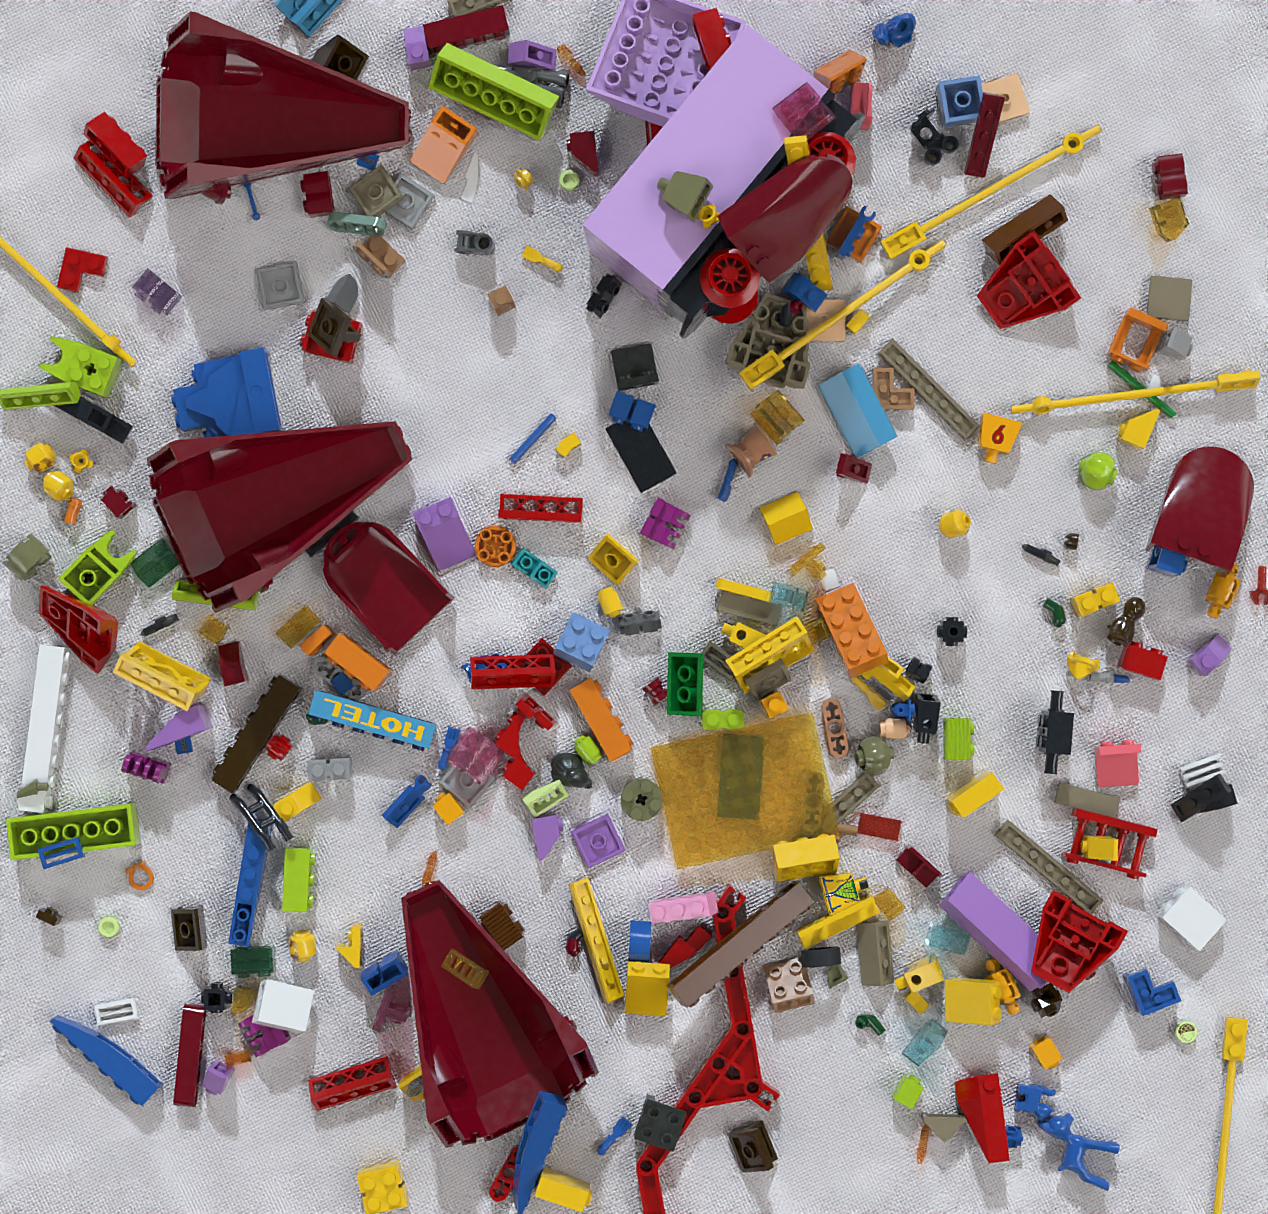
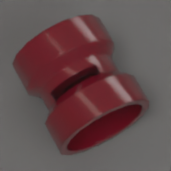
[642,677,667,705]

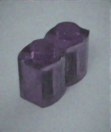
[132,268,182,315]

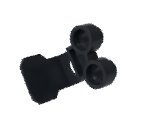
[909,109,958,166]

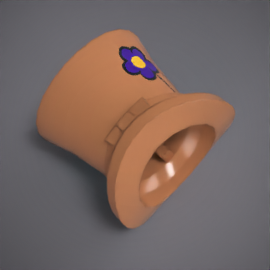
[725,424,777,478]

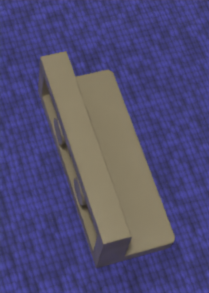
[856,921,894,986]

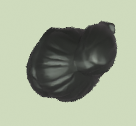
[550,753,592,789]

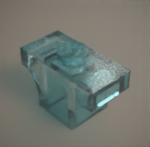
[769,582,809,612]

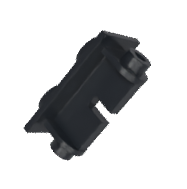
[586,273,622,318]

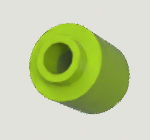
[573,734,602,766]

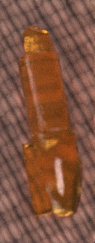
[557,44,586,76]
[422,851,438,888]
[917,1124,929,1164]

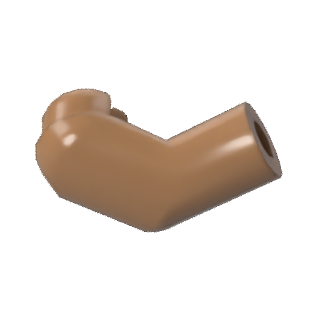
[829,824,858,844]

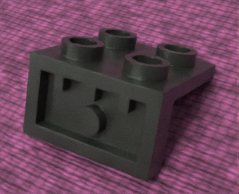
[611,343,659,391]
[634,1094,687,1152]

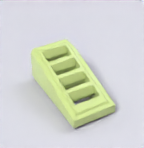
[521,780,570,818]

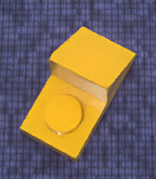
[335,924,363,968]

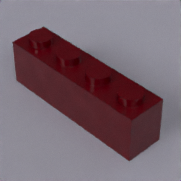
[423,5,510,55]

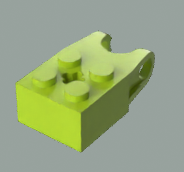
[39,336,123,399]
[58,530,138,606]

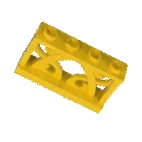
[725,616,815,694]
[113,641,211,711]

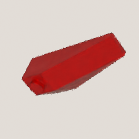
[954,1073,1010,1164]

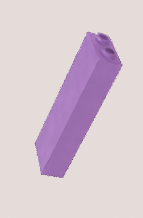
[939,871,1047,991]

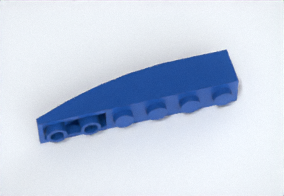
[228,818,272,947]
[50,1015,163,1106]
[513,1091,568,1214]

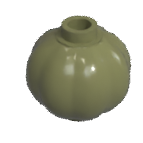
[854,736,894,776]

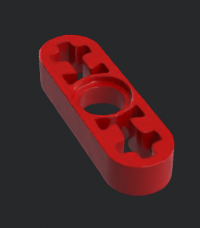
[489,1145,519,1202]

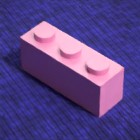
[648,891,718,924]

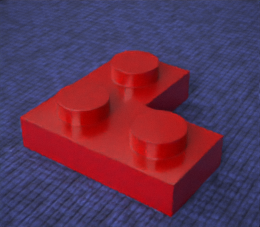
[57,247,108,293]
[515,693,556,730]

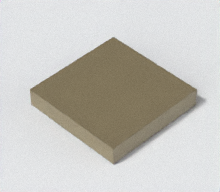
[348,164,405,217]
[1147,276,1193,321]
[745,658,791,701]

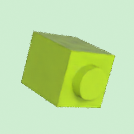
[892,1074,924,1109]

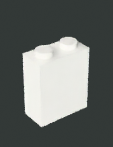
[1158,885,1227,951]
[252,979,315,1034]

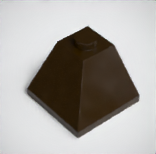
[311,34,369,80]

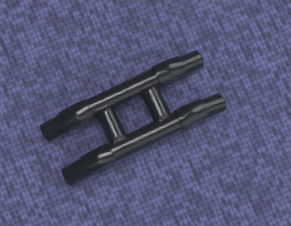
[229,784,293,852]

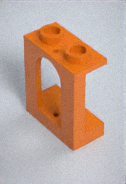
[1106,307,1168,373]

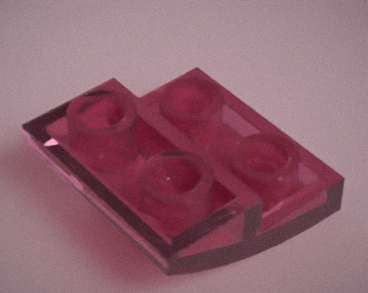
[772,82,835,140]
[447,727,505,785]

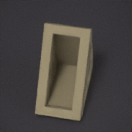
[921,1113,966,1143]

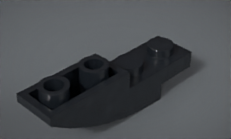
[54,397,134,444]

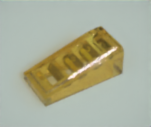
[441,949,489,989]

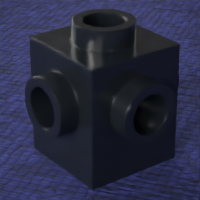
[937,617,967,646]
[201,982,232,1013]

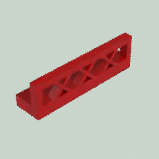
[73,141,153,218]
[498,494,583,523]
[470,654,556,690]
[308,1056,396,1111]

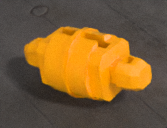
[1205,563,1241,619]
[985,958,1021,1015]

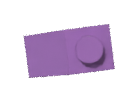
[403,26,431,71]
[508,40,556,71]
[1187,633,1232,676]
[532,814,564,861]
[202,1060,235,1095]

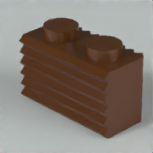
[479,901,525,950]

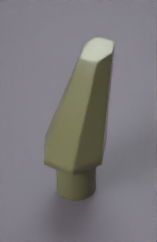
[17,779,49,798]

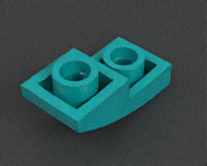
[511,547,558,589]

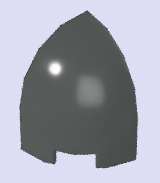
[327,274,358,313]

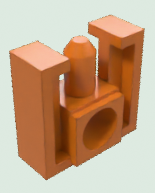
[299,624,336,656]

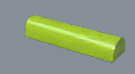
[0,382,80,410]
[172,579,259,611]

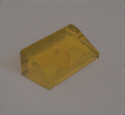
[275,605,321,649]

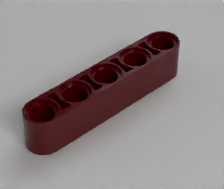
[173,1004,207,1107]

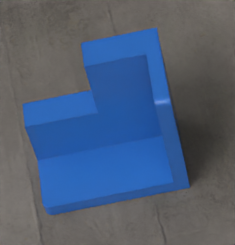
[1123,969,1181,1016]

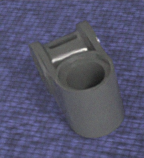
[454,230,495,255]

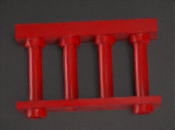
[1061,807,1158,880]

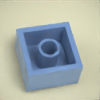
[936,75,983,128]
[553,612,610,673]

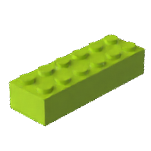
[428,43,559,141]
[6,802,141,860]

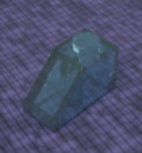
[925,922,971,955]
[902,1018,948,1066]

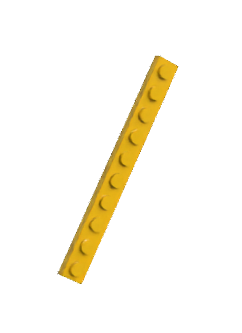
[784,135,833,291]

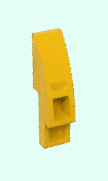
[836,652,916,702]

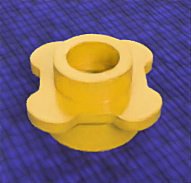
[514,169,533,190]
[697,204,720,229]
[69,449,93,473]

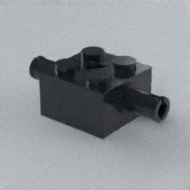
[1036,690,1074,774]

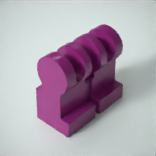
[639,497,691,549]
[121,752,171,784]
[238,1014,291,1057]

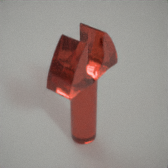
[1249,566,1268,605]

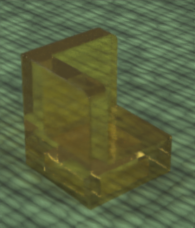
[874,887,906,921]

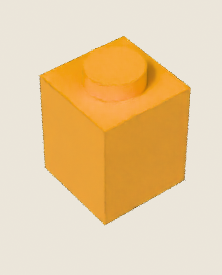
[760,690,789,719]
[433,792,465,825]
[1029,1034,1062,1069]

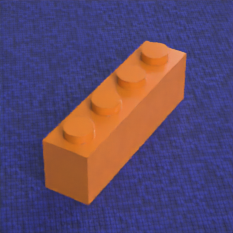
[569,678,634,762]

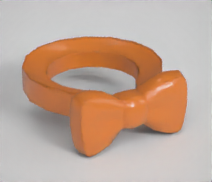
[125,860,154,890]

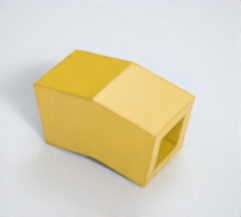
[845,308,871,335]
[555,432,581,458]
[903,989,930,1015]

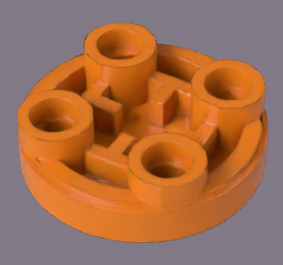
[475,526,516,567]

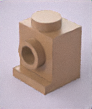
[487,285,516,316]

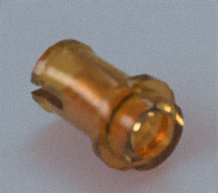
[224,1049,252,1068]

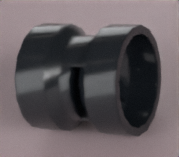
[904,657,932,684]

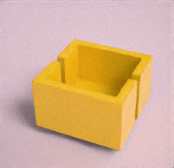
[356,1160,409,1214]

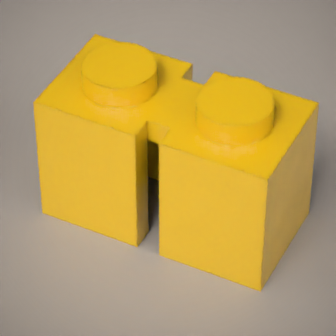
[1070,582,1120,617]

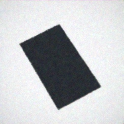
[605,422,677,493]

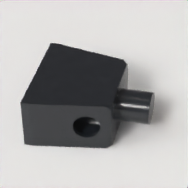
[913,693,941,744]

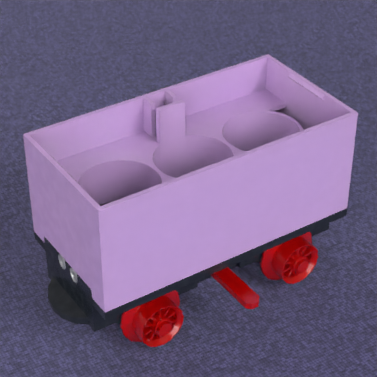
[582,25,866,339]

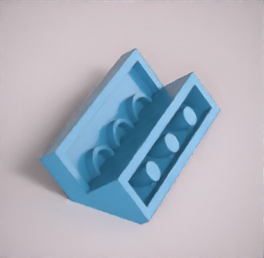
[273,0,342,37]
[818,363,898,458]

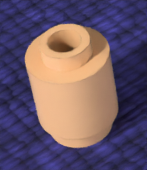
[879,718,910,739]

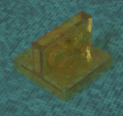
[750,390,805,445]
[786,542,827,582]

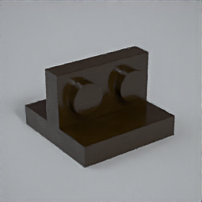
[307,298,361,356]
[727,1120,778,1173]

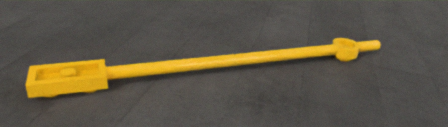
[880,125,1102,260]
[0,236,137,368]
[738,240,946,391]
[1011,370,1261,415]
[1213,1017,1248,1214]

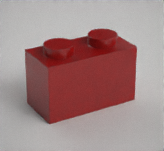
[1117,641,1168,680]

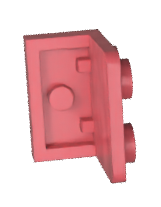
[1094,740,1141,787]

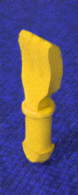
[521,245,563,272]
[851,675,888,710]

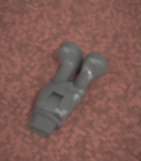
[498,65,570,109]

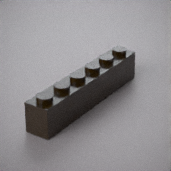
[212,675,303,794]

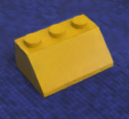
[772,834,840,883]

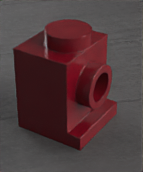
[100,486,137,519]

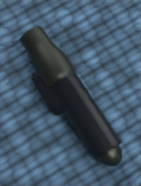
[1022,544,1061,566]
[141,614,179,636]

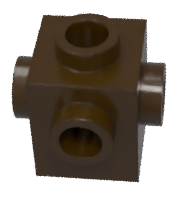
[1030,983,1062,1018]

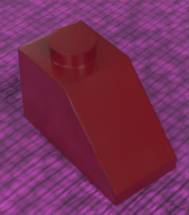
[566,131,599,176]
[218,641,249,686]

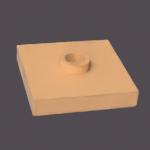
[982,73,1030,123]
[803,300,845,342]

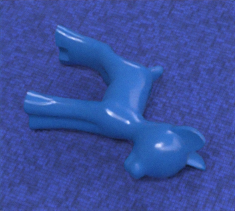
[1037,1113,1120,1191]

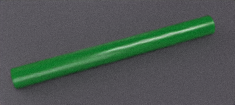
[1107,361,1176,418]

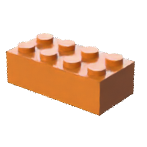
[816,583,889,678]

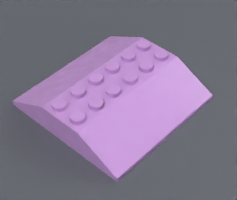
[586,0,747,127]

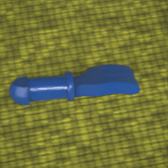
[717,459,738,502]
[438,726,461,771]
[597,1116,632,1155]

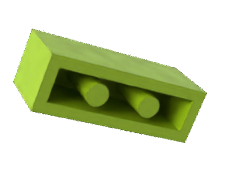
[282,847,316,912]

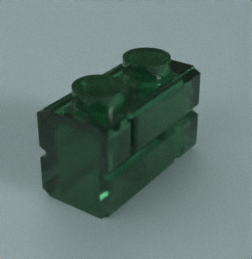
[230,945,276,978]

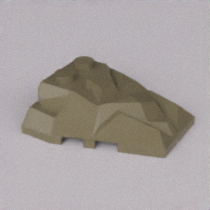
[725,293,810,389]

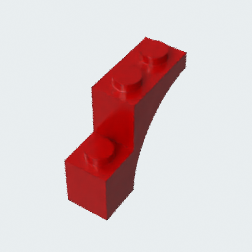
[495,711,535,790]

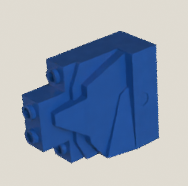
[171,347,285,438]

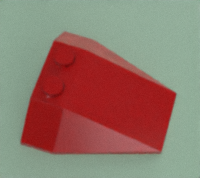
[977,230,1082,329]
[39,585,118,674]
[1031,890,1128,994]

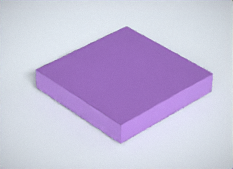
[571,813,626,869]

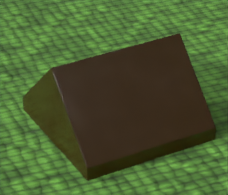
[171,905,208,951]

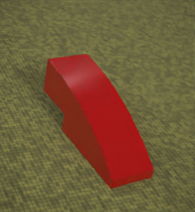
[658,924,712,968]

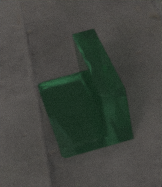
[130,538,179,588]

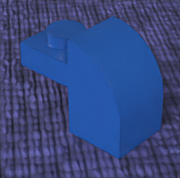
[781,272,828,313]
[628,920,651,963]

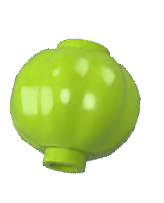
[1078,452,1118,490]

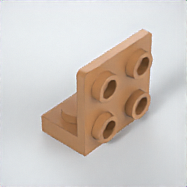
[355,236,406,279]
[763,957,815,1013]

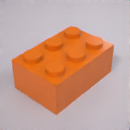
[324,633,393,691]

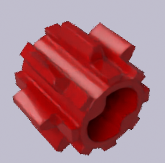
[265,734,292,761]

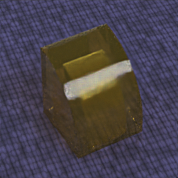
[198,614,230,644]
[804,618,831,645]
[231,986,258,1014]

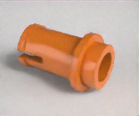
[63,497,84,525]

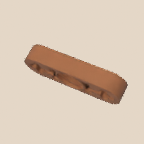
[821,698,849,758]

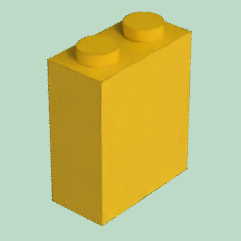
[946,770,1004,818]
[624,962,670,1016]
[945,977,1002,1026]
[535,1167,592,1213]

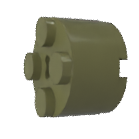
[2,533,52,581]
[621,778,662,821]

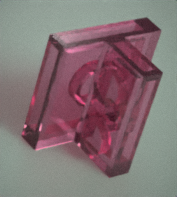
[372,984,412,1032]

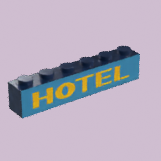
[308,689,436,751]

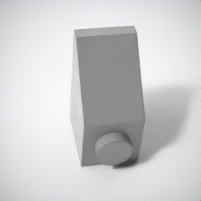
[1158,327,1193,360]

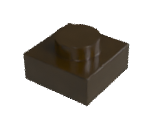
[35,907,63,926]

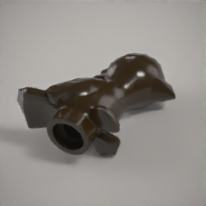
[1107,597,1146,648]

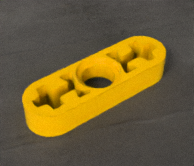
[714,578,775,603]

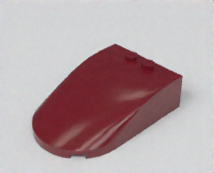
[717,154,852,283]
[1145,446,1254,578]
[323,522,455,654]

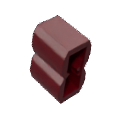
[1152,153,1188,200]
[300,171,335,218]

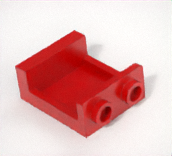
[300,310,363,365]

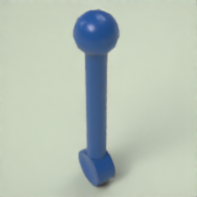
[243,182,260,221]

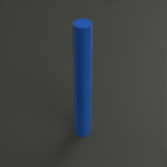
[509,413,557,464]

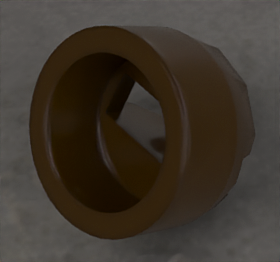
[1063,533,1079,550]

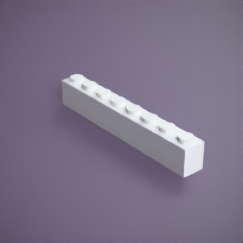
[18,645,71,813]

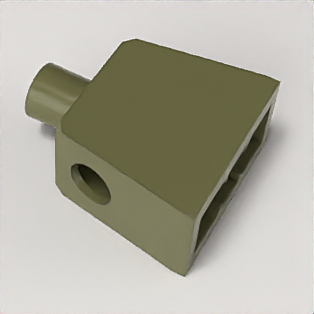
[657,171,714,223]

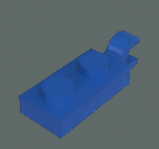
[835,206,876,261]
[382,774,432,828]

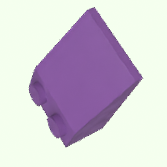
[413,497,476,571]
[145,702,213,751]

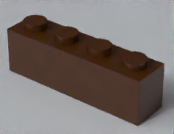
[982,194,1068,265]

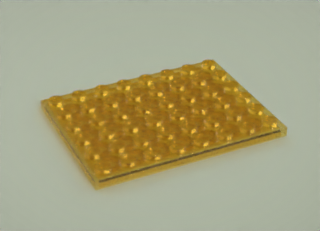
[651,712,840,870]

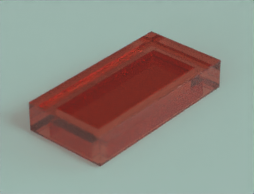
[857,812,901,841]

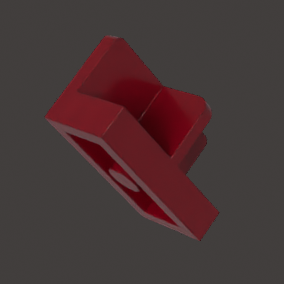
[895,844,942,888]

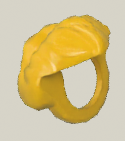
[1066,650,1100,680]

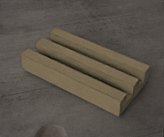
[701,641,734,681]

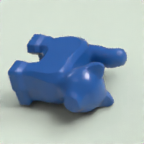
[1014,1084,1056,1121]

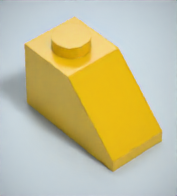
[1117,409,1161,450]
[273,781,322,822]
[1081,836,1118,861]

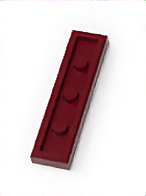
[964,92,1005,178]

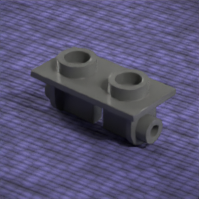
[618,610,662,636]

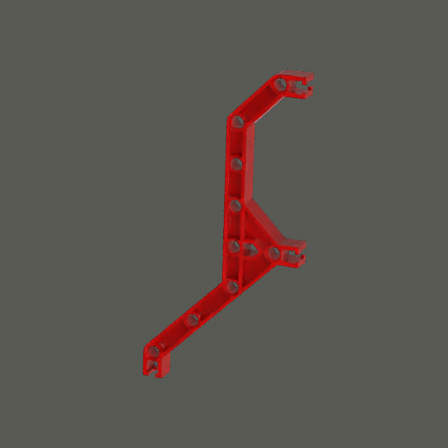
[636,884,780,1214]

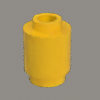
[597,587,624,619]

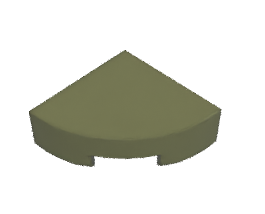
[827,964,848,989]

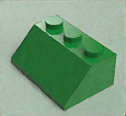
[667,652,704,716]

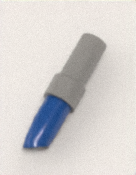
[1089,673,1130,684]

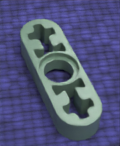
[327,212,387,237]

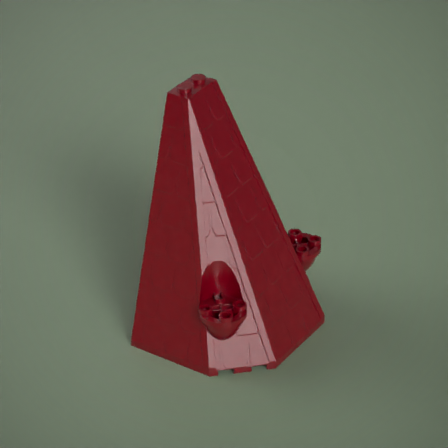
[155,11,411,204]
[147,421,413,613]
[401,880,599,1148]

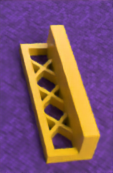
[796,894,880,949]

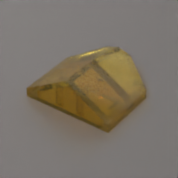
[1148,198,1189,242]

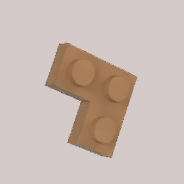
[872,368,915,410]

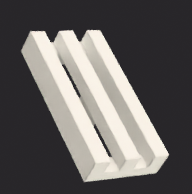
[1179,753,1226,787]
[94,997,140,1026]

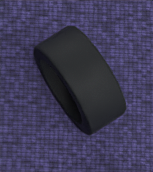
[801,946,841,968]

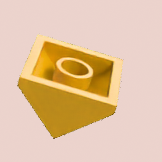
[759,492,813,545]
[587,533,639,586]

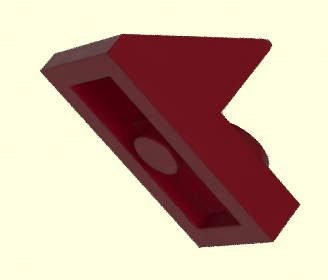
[836,453,872,484]

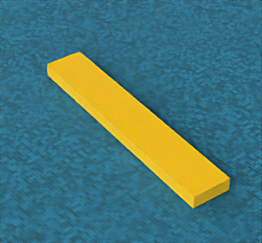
[568,877,625,1004]

